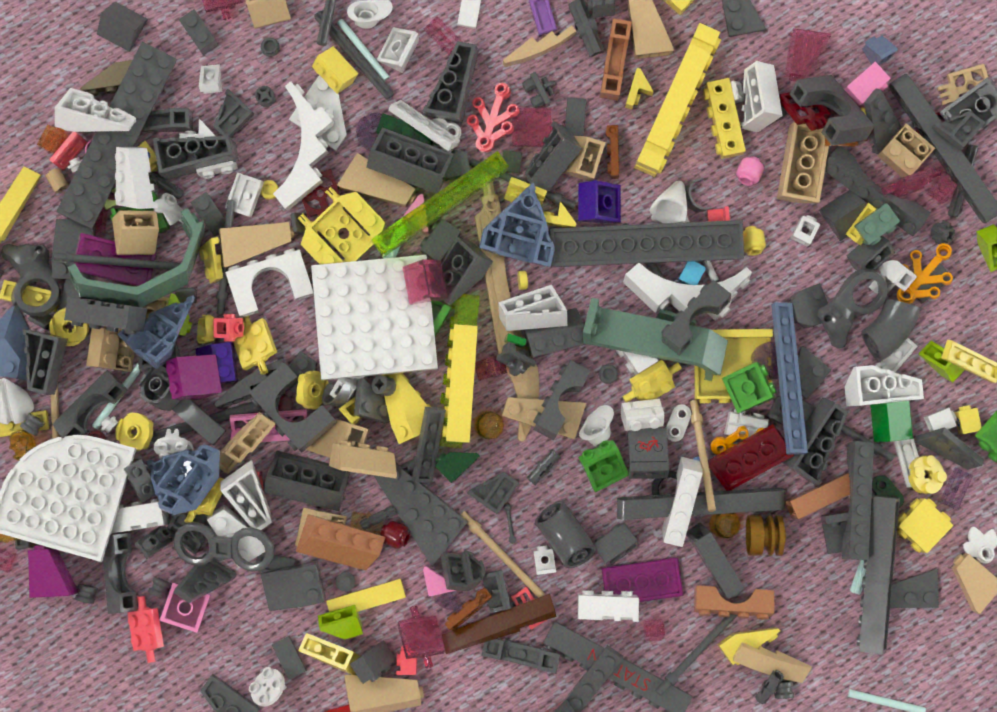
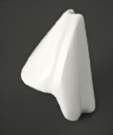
[649,181,687,224]
[0,378,34,425]

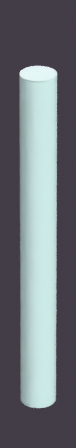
[337,19,390,81]
[92,363,141,430]
[848,689,926,712]

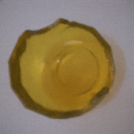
[473,410,504,440]
[9,429,36,461]
[709,513,741,539]

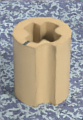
[45,168,69,193]

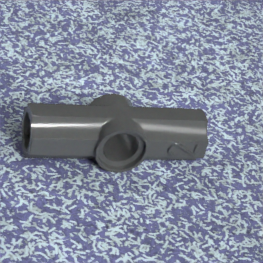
[568,0,605,57]

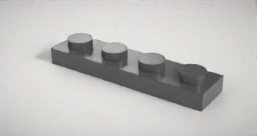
[412,407,446,483]
[564,645,623,712]

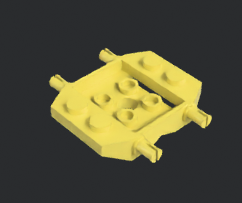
[298,187,389,265]

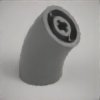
[861,300,921,362]
[534,501,596,568]

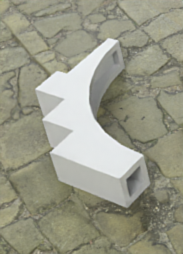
[273,81,335,211]
[623,263,752,320]

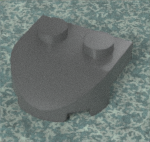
[790,283,828,328]
[441,550,485,591]

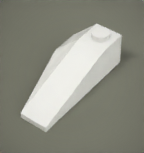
[55,88,136,132]
[844,365,924,406]

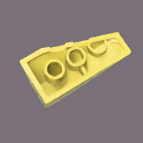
[383,373,431,444]

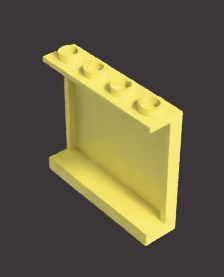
[694,329,773,403]

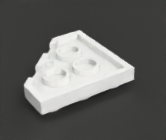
[289,75,347,151]

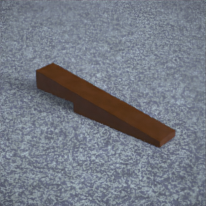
[441,593,557,654]

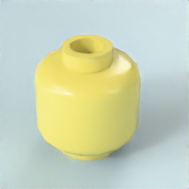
[743,226,766,256]

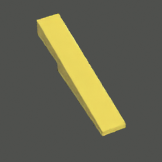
[0,166,41,243]

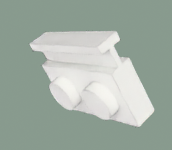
[225,172,264,218]

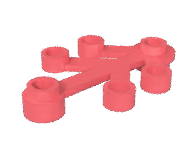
[467,83,520,152]

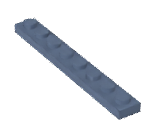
[771,302,808,455]

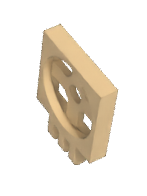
[937,64,988,105]

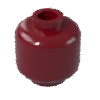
[380,521,410,549]

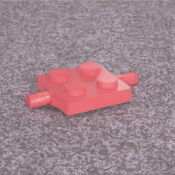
[127,596,164,663]

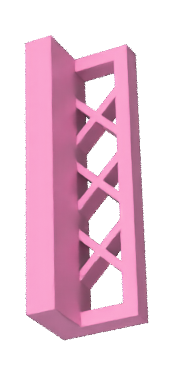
[230,409,308,442]

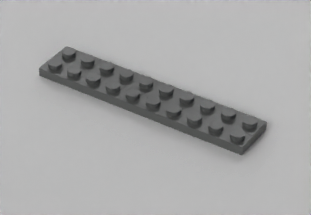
[56,41,177,229]
[550,220,744,267]

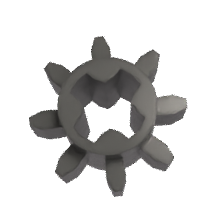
[930,220,955,244]

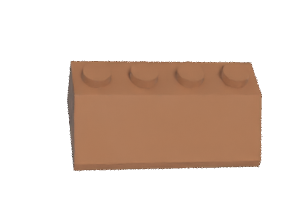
[296,514,385,570]

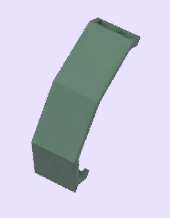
[68,208,205,308]

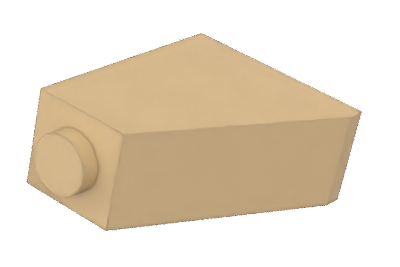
[952,553,997,614]

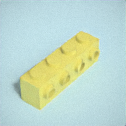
[703,78,746,159]

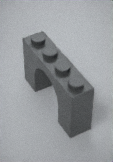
[790,75,875,145]
[249,362,337,453]

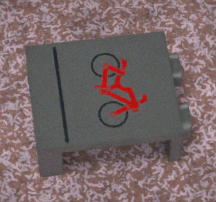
[627,427,669,479]

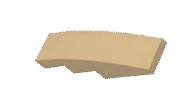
[503,25,576,67]
[219,412,275,474]
[733,642,812,683]

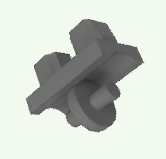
[522,72,556,109]
[497,342,536,376]
[134,526,172,560]

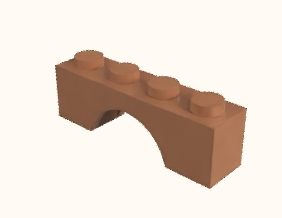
[599,18,632,101]
[694,585,774,620]

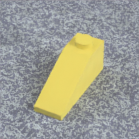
[298,633,360,675]

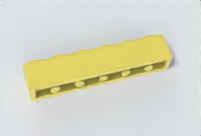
[443,324,478,443]

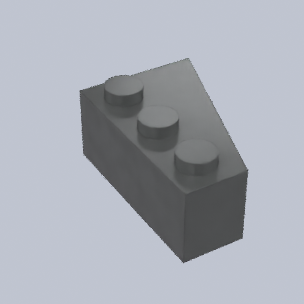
[525,121,582,192]
[23,329,68,395]

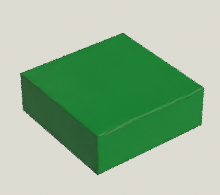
[504,333,527,348]

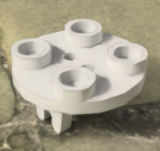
[154,429,193,460]
[249,667,287,707]

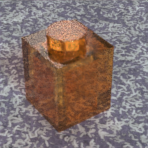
[37,124,68,154]

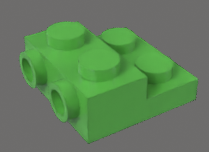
[722,362,777,414]
[578,440,629,493]

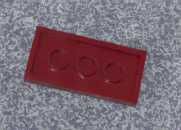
[708,424,794,491]

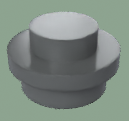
[261,38,280,57]
[336,572,355,592]

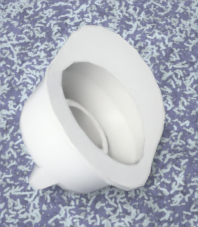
[347,0,393,29]
[579,405,614,448]

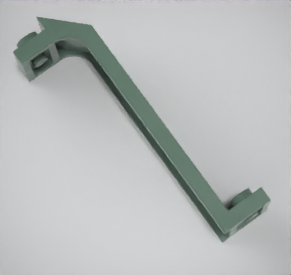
[583,298,728,381]

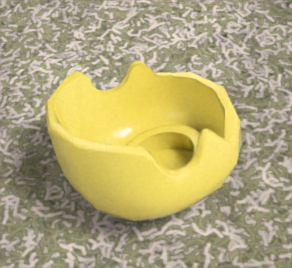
[197,315,216,344]

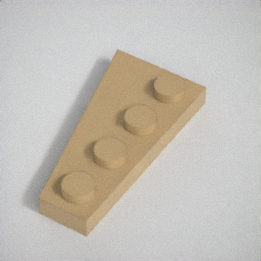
[501,397,586,439]

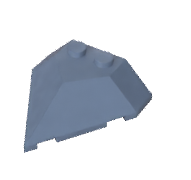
[479,183,555,267]
[117,295,195,369]
[0,305,29,380]
[146,445,220,515]

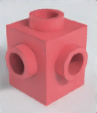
[213,314,244,341]

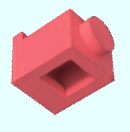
[396,646,417,675]

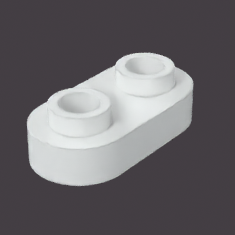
[666,404,691,442]

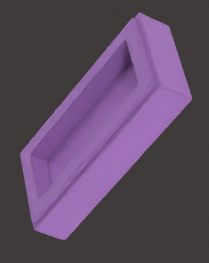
[529,0,557,36]

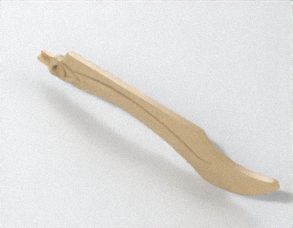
[474,176,539,441]

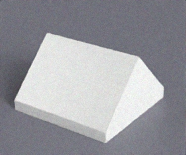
[377,27,419,73]

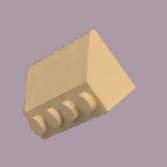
[777,122,829,203]

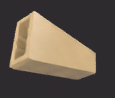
[627,0,674,59]
[337,153,417,208]
[219,222,294,268]
[344,675,424,712]

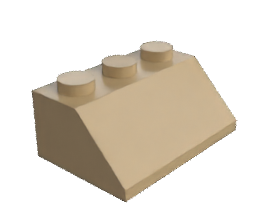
[329,440,397,478]

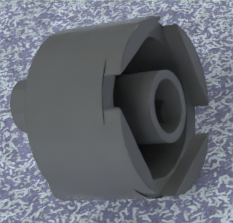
[139,366,180,411]

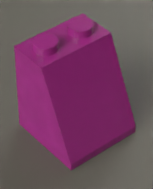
[166,355,222,400]
[28,545,78,598]

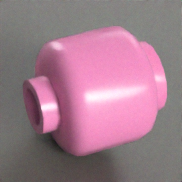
[736,156,764,186]

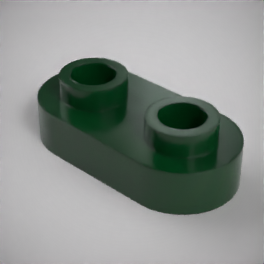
[872,475,904,508]

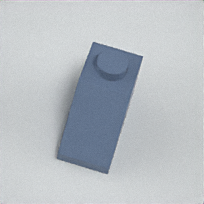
[862,36,898,65]

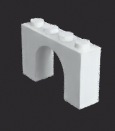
[225,248,314,318]
[662,457,703,547]

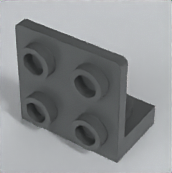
[821,511,849,554]

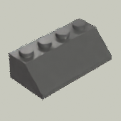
[366,127,454,194]
[264,451,350,511]

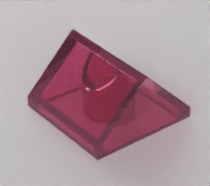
[402,259,448,305]

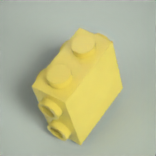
[897,498,953,553]

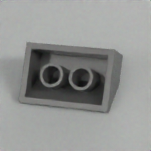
[523,308,586,359]

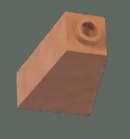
[785,473,850,519]

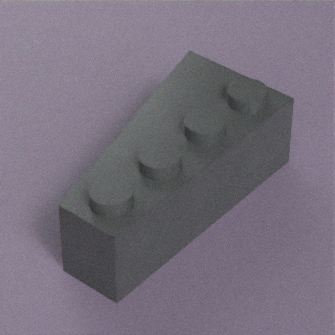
[422,41,479,123]
[153,136,239,180]
[64,297,147,335]

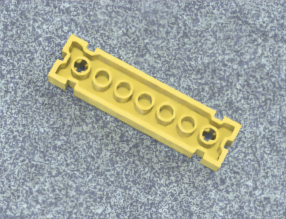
[634,23,721,177]

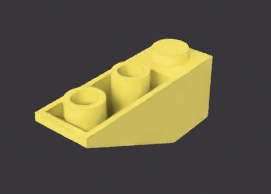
[717,627,780,665]

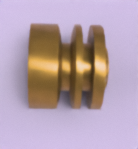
[746,515,786,556]

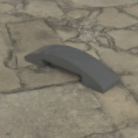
[481,639,561,674]

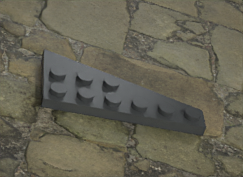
[373,462,469,567]

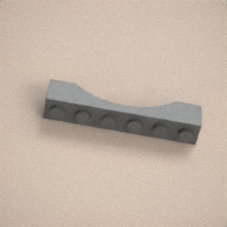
[79,108,193,133]
[825,146,930,237]
[842,441,874,560]

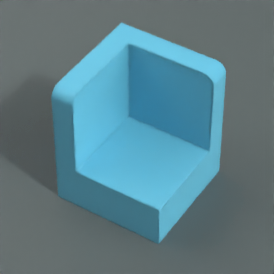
[677,261,706,285]

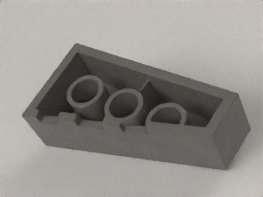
[782,397,848,486]

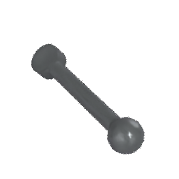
[504,503,516,544]

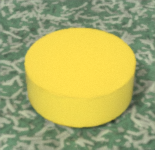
[260,180,279,200]
[517,270,528,290]

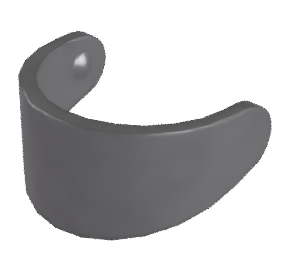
[685,178,712,212]
[322,383,351,407]

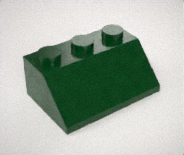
[435,452,480,483]

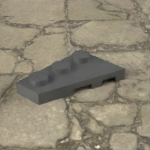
[864,88,901,154]

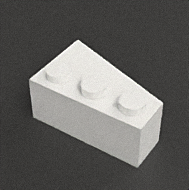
[111,499,170,534]
[578,590,639,622]

